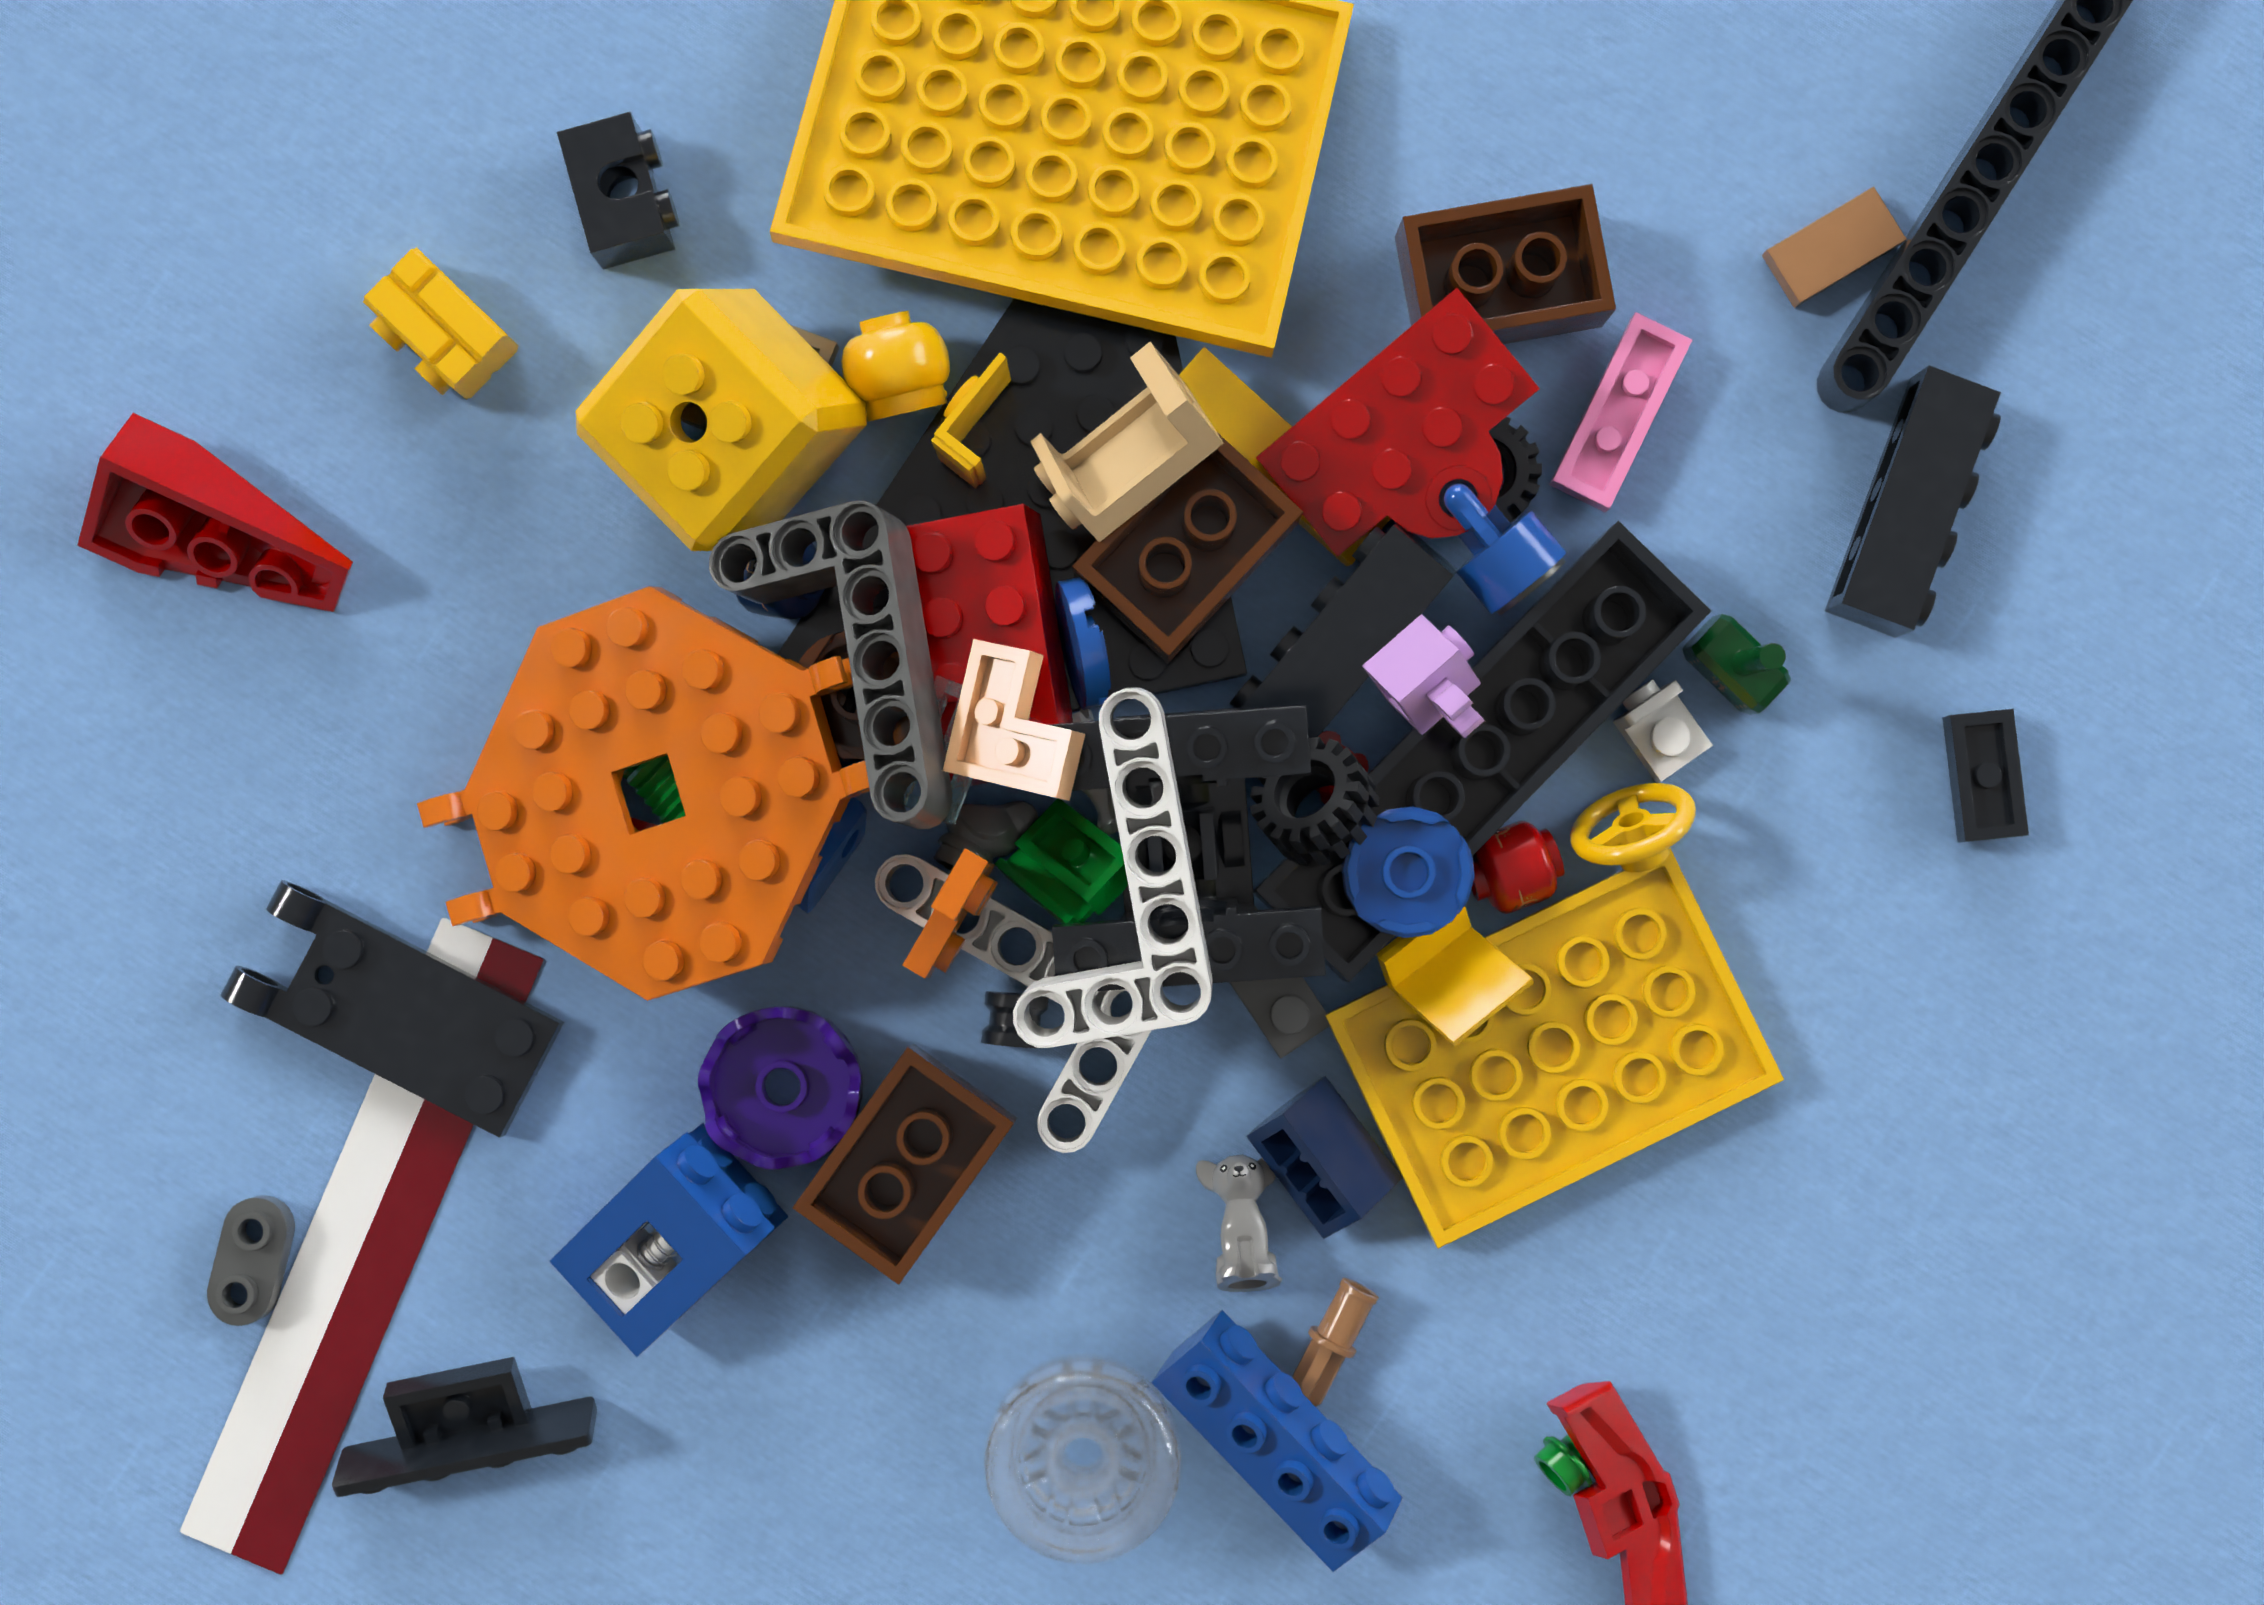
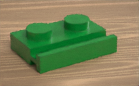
[994,798,1128,924]

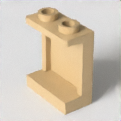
[1030,342,1224,542]

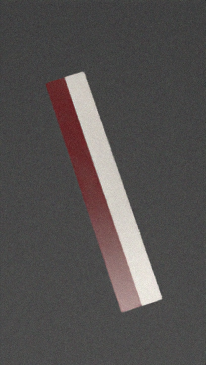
[180,918,543,1575]

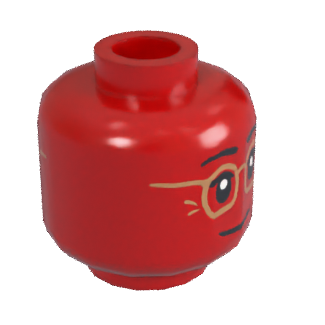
[1471,821,1565,914]

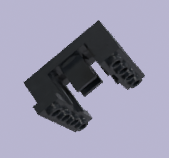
[1046,705,1326,991]

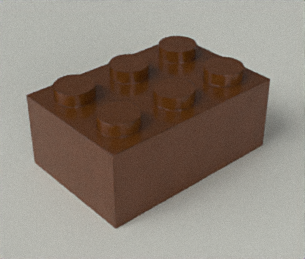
[1395,184,1616,344]
[1072,431,1303,664]
[792,1044,1017,1285]

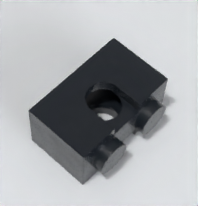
[557,112,680,270]

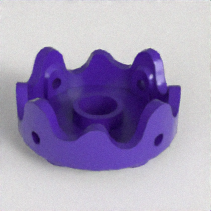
[698,1006,863,1169]

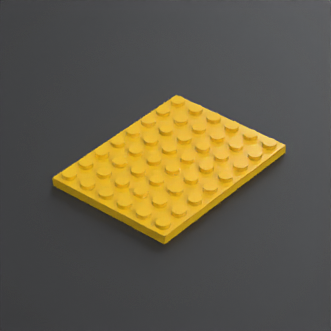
[770,0,1354,358]

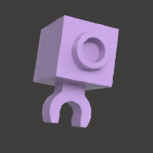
[1363,614,1484,738]

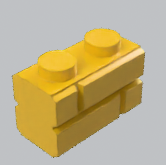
[363,247,519,400]

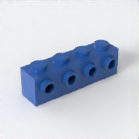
[1151,1310,1403,1572]

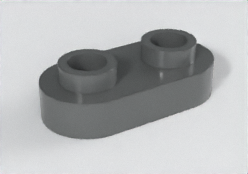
[207,1195,295,1326]

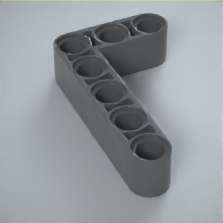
[709,500,952,829]

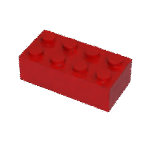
[906,504,1073,788]

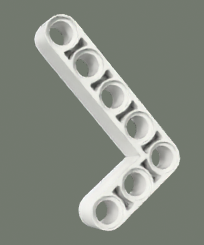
[1013,687,1213,1048]
[875,854,1152,1153]

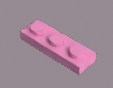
[1549,312,1692,512]

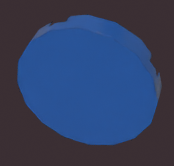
[1055,577,1111,710]
[1341,806,1475,938]

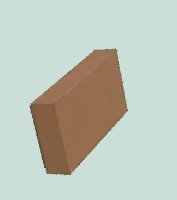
[1762,186,1907,308]

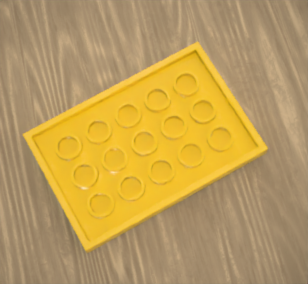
[1325,848,1784,1248]

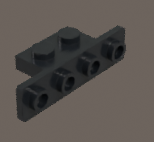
[332,1357,597,1497]

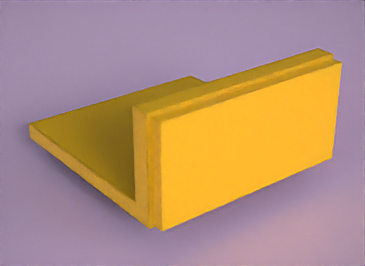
[931,353,1011,489]
[1376,906,1534,1046]

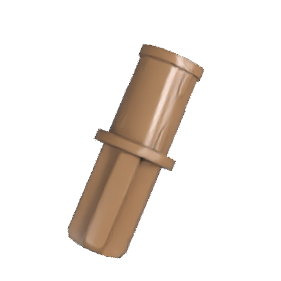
[1292,1278,1379,1407]

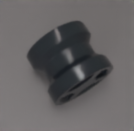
[981,991,1049,1048]

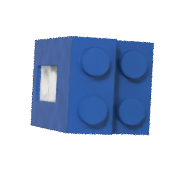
[549,1123,789,1357]

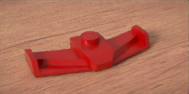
[1547,1381,1688,1605]

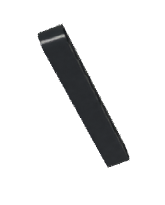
[1817,0,2133,412]

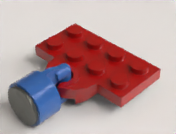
[1256,288,1567,615]

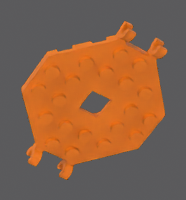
[417,586,870,1001]

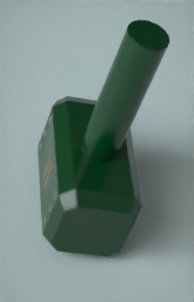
[1682,614,1791,715]

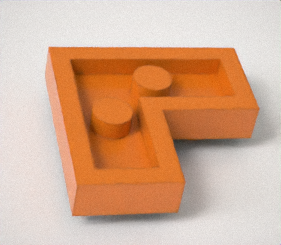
[902,848,998,979]

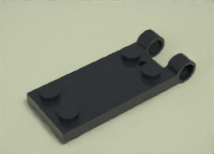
[220,880,564,1138]

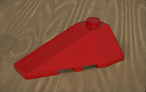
[77,413,353,612]

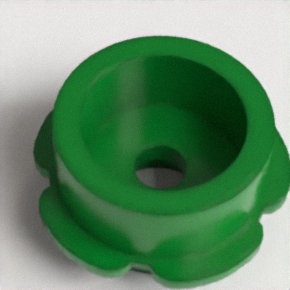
[1534,1435,1592,1496]

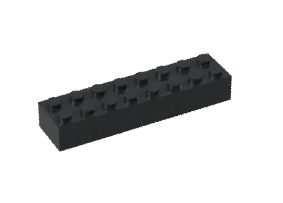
[1253,521,1711,982]

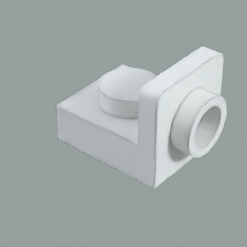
[1613,679,1713,783]

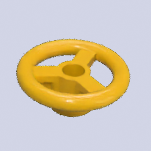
[1570,783,1696,872]

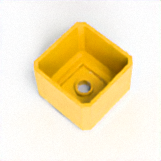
[575,289,867,551]

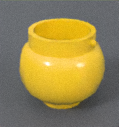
[841,310,950,422]

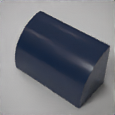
[1246,1076,1403,1239]

